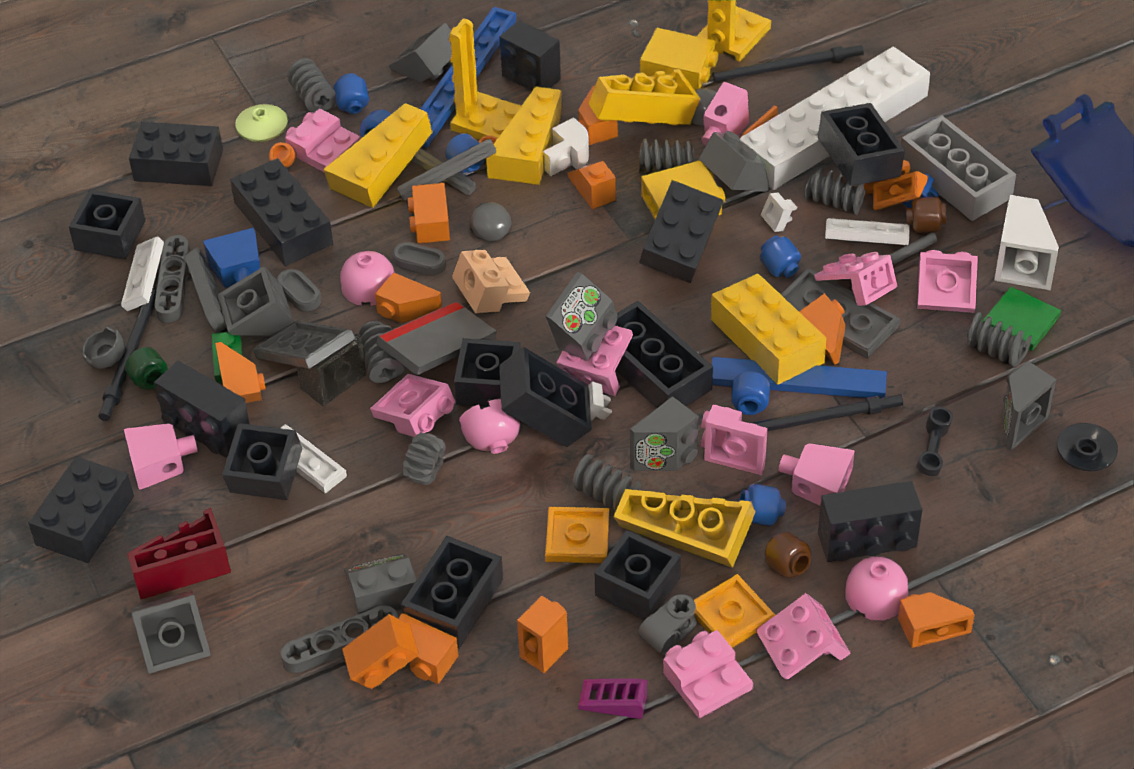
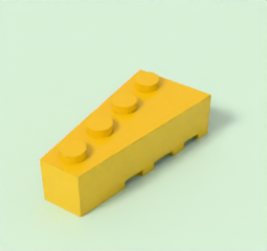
[588,69,700,125]
[486,87,562,185]
[323,103,432,208]
[614,489,755,568]

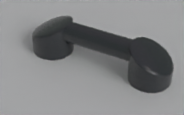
[916,407,953,476]

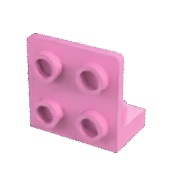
[814,252,898,306]
[556,326,633,396]
[757,593,851,680]

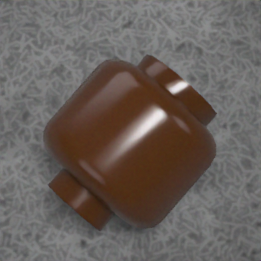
[906,197,946,233]
[765,532,811,578]

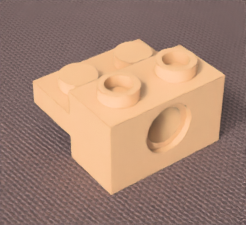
[452,250,530,313]

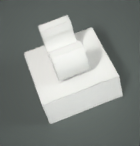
[761,193,797,232]
[588,382,612,421]

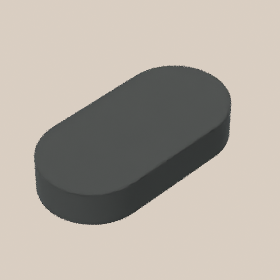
[393,242,446,275]
[277,269,321,311]

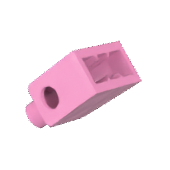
[701,82,750,146]
[124,424,198,490]
[779,444,854,505]

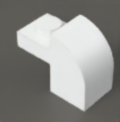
[543,117,589,177]

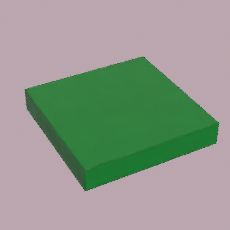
[983,287,1061,351]

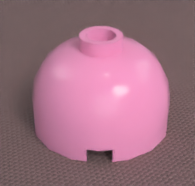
[340,251,395,306]
[459,399,520,454]
[845,556,909,620]

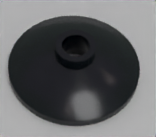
[1057,423,1118,471]

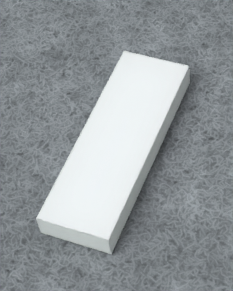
[825,218,909,245]
[121,236,164,311]
[281,424,347,494]

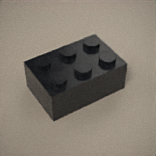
[818,103,905,186]
[129,122,223,186]
[639,180,724,283]
[499,347,592,447]
[154,360,250,458]
[28,456,134,563]
[818,481,923,562]
[401,535,503,649]

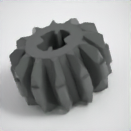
[403,432,446,485]

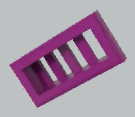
[578,678,648,719]

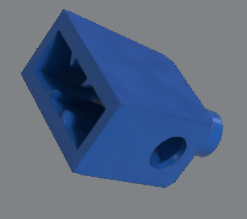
[203,228,260,287]

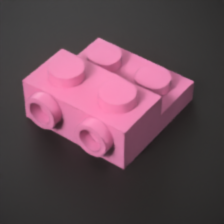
[285,108,361,172]
[917,250,978,313]
[370,374,456,437]
[701,405,767,475]
[663,630,753,719]

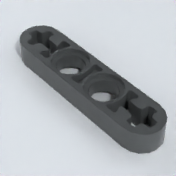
[155,235,190,323]
[185,247,227,333]
[281,605,398,673]

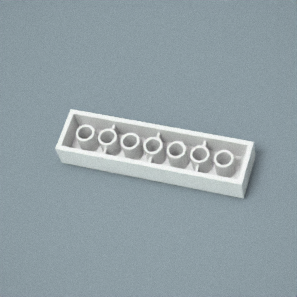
[740,46,930,190]

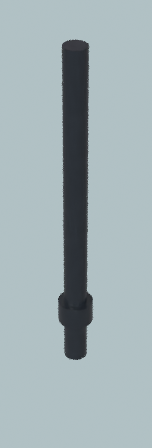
[712,45,864,82]
[98,289,157,421]
[752,394,903,432]

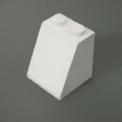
[994,195,1059,290]

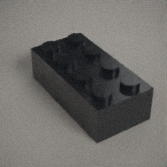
[230,158,333,266]
[615,301,713,408]

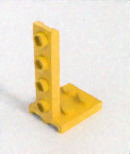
[697,0,771,62]
[449,18,521,140]

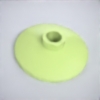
[235,104,288,142]

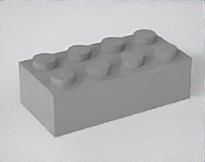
[901,115,1016,221]

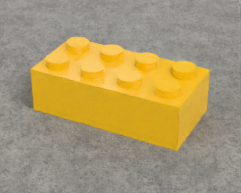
[711,274,826,385]

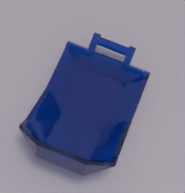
[1031,94,1134,248]

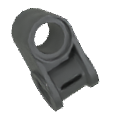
[638,594,696,655]

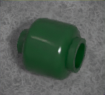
[125,347,168,390]

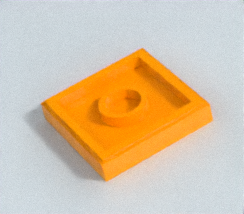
[545,507,609,563]
[694,574,775,648]

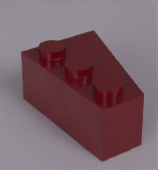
[127,507,231,600]

